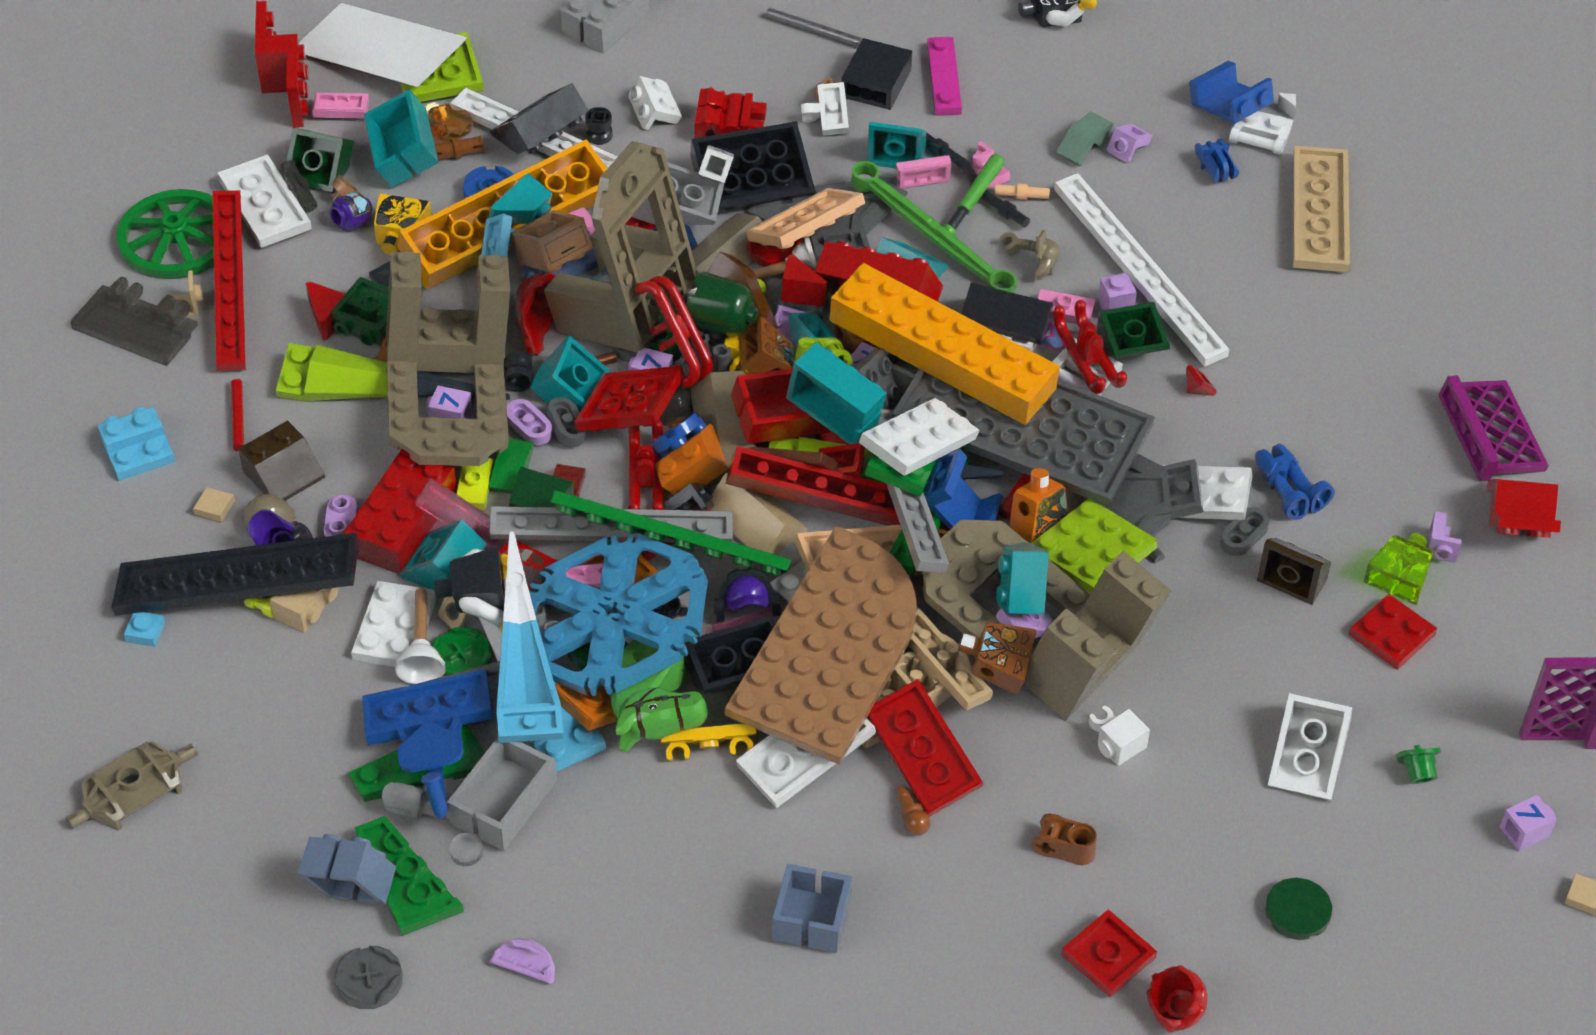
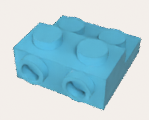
[97,407,175,481]

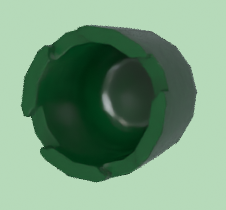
[686,271,758,337]

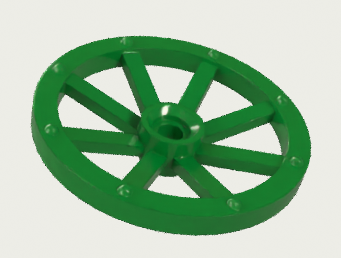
[116,189,214,278]

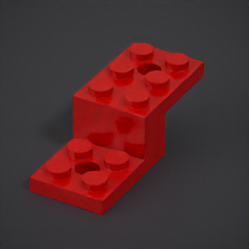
[255,1,309,128]

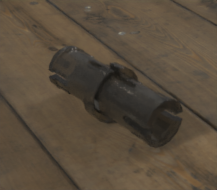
[279,160,318,213]

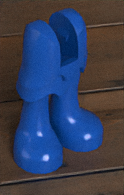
[1255,443,1335,520]

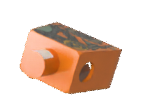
[1009,468,1068,543]

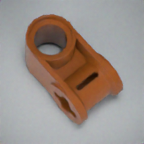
[1031,813,1097,866]

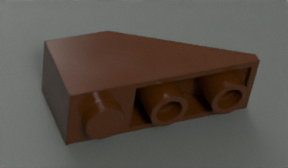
[707,252,778,329]

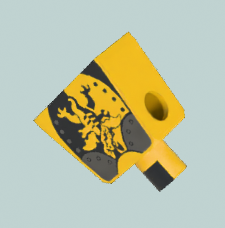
[374,193,432,255]

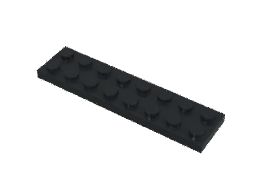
[111,533,360,616]

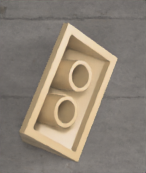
[711,473,807,554]

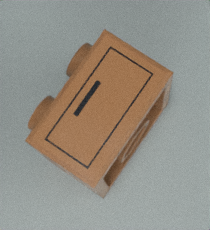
[510,210,593,273]

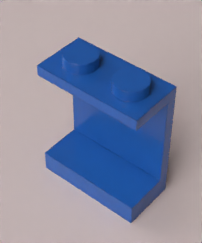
[1189,60,1274,124]
[924,449,1003,529]

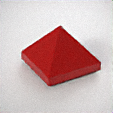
[1186,365,1217,396]

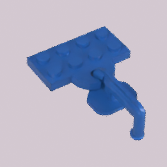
[362,669,493,820]

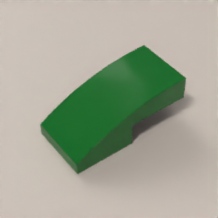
[488,438,534,494]

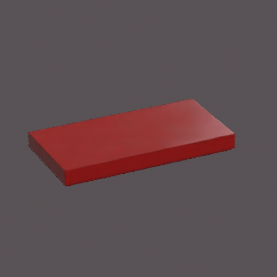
[867,679,984,817]

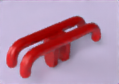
[635,276,713,388]
[1053,300,1127,394]
[628,420,664,510]

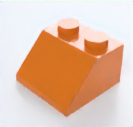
[655,424,729,495]

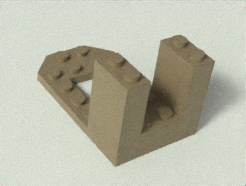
[544,141,698,353]
[386,251,510,466]
[921,520,1171,720]

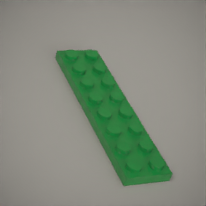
[551,490,791,576]

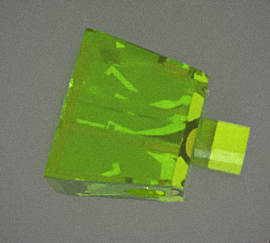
[1363,533,1433,606]

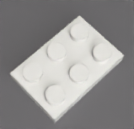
[1163,465,1252,520]
[351,581,437,667]

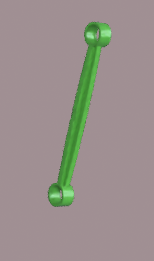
[851,161,1017,293]

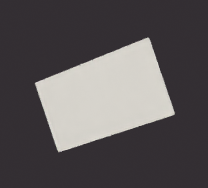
[299,3,467,87]

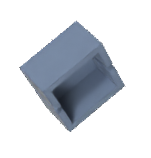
[298,834,396,904]
[772,864,852,953]

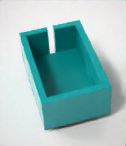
[364,89,439,188]
[786,342,887,444]

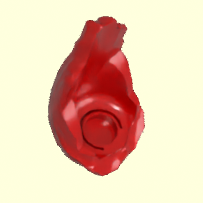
[515,272,555,356]

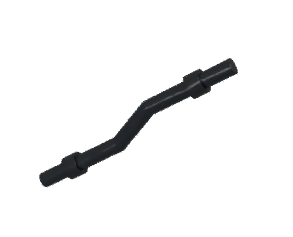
[926,132,1030,228]

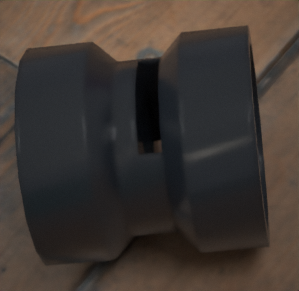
[585,107,613,145]
[504,351,533,392]

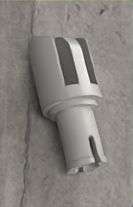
[382,782,450,821]

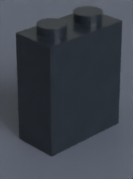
[842,38,912,110]

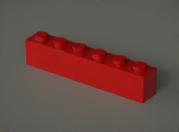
[725,446,900,526]

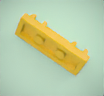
[661,724,757,761]

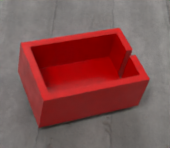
[731,368,831,444]

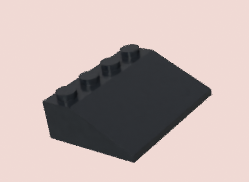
[690,121,816,211]

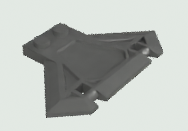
[747,181,908,263]
[1081,454,1204,537]

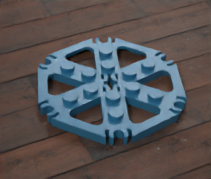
[529,533,708,696]

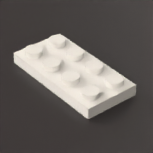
[217,154,312,248]
[859,398,979,476]
[736,718,876,808]

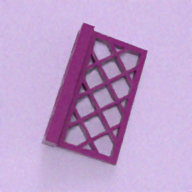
[1438,375,1549,481]
[1519,657,1596,749]

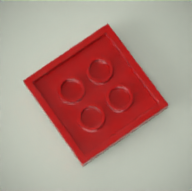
[574,365,685,432]

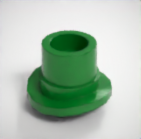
[1396,745,1441,784]

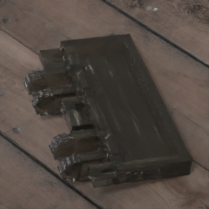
[70,276,198,366]

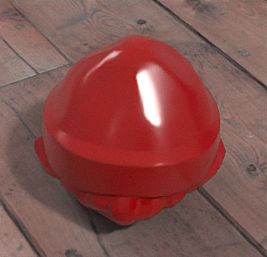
[1146,965,1208,1032]

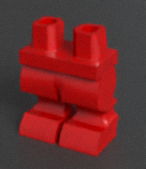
[694,87,767,138]

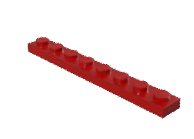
[212,190,246,371]

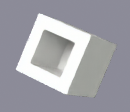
[699,145,734,183]

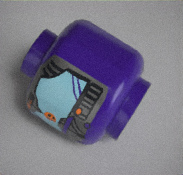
[330,192,373,231]

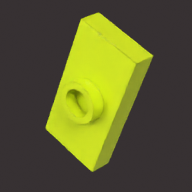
[455,458,494,510]

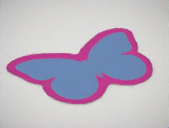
[1038,324,1065,349]

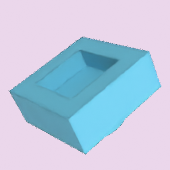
[124,612,165,647]

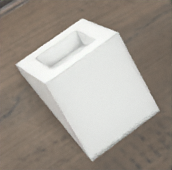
[1277,93,1296,119]

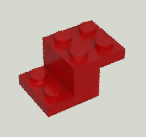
[1487,479,1561,538]

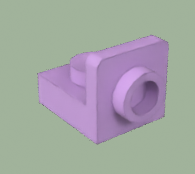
[1107,123,1153,162]
[1426,511,1462,562]

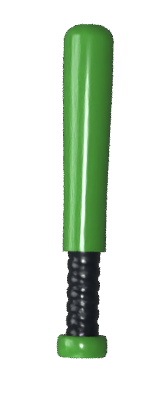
[943,154,1004,236]

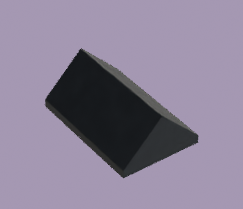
[961,283,1054,345]

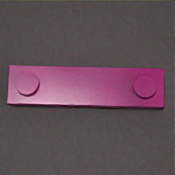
[927,37,962,115]

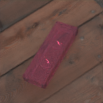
[414,478,499,550]

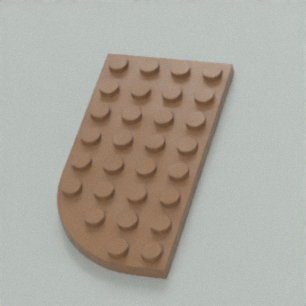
[725,526,917,765]

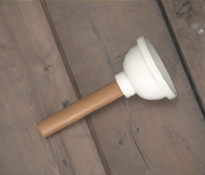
[753,237,817,279]
[395,588,445,684]

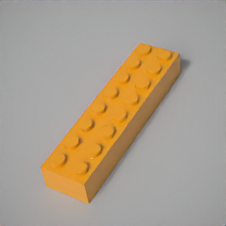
[397,139,607,290]
[830,263,1060,425]

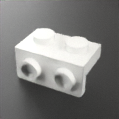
[628,76,682,130]

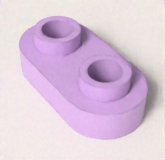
[506,399,553,445]
[324,495,358,537]

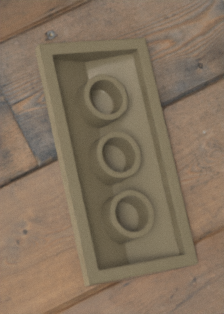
[692,213,763,288]
[690,370,756,487]

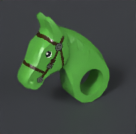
[610,640,708,753]

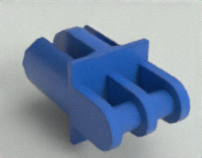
[1195,138,1239,183]

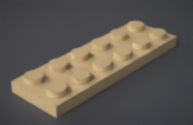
[1293,145,1350,272]

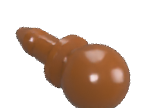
[897,785,930,836]

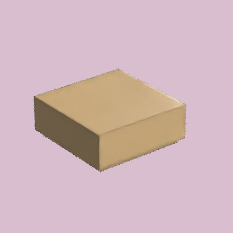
[193,487,235,523]
[1564,873,1596,916]

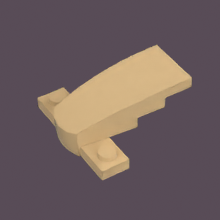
[862,608,993,749]

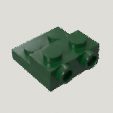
[331,277,389,346]

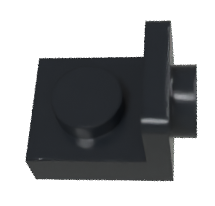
[663,482,715,511]

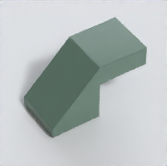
[1056,111,1114,166]

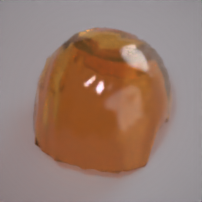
[428,103,473,142]

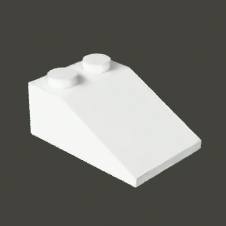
[1268,693,1352,801]

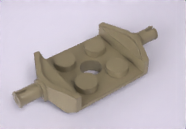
[66,742,198,830]

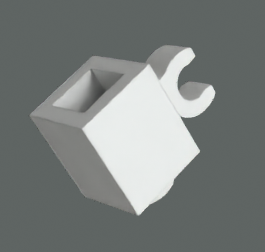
[1088,706,1150,766]

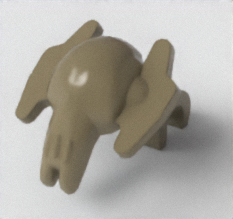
[1000,230,1059,280]

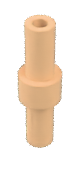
[995,183,1050,200]

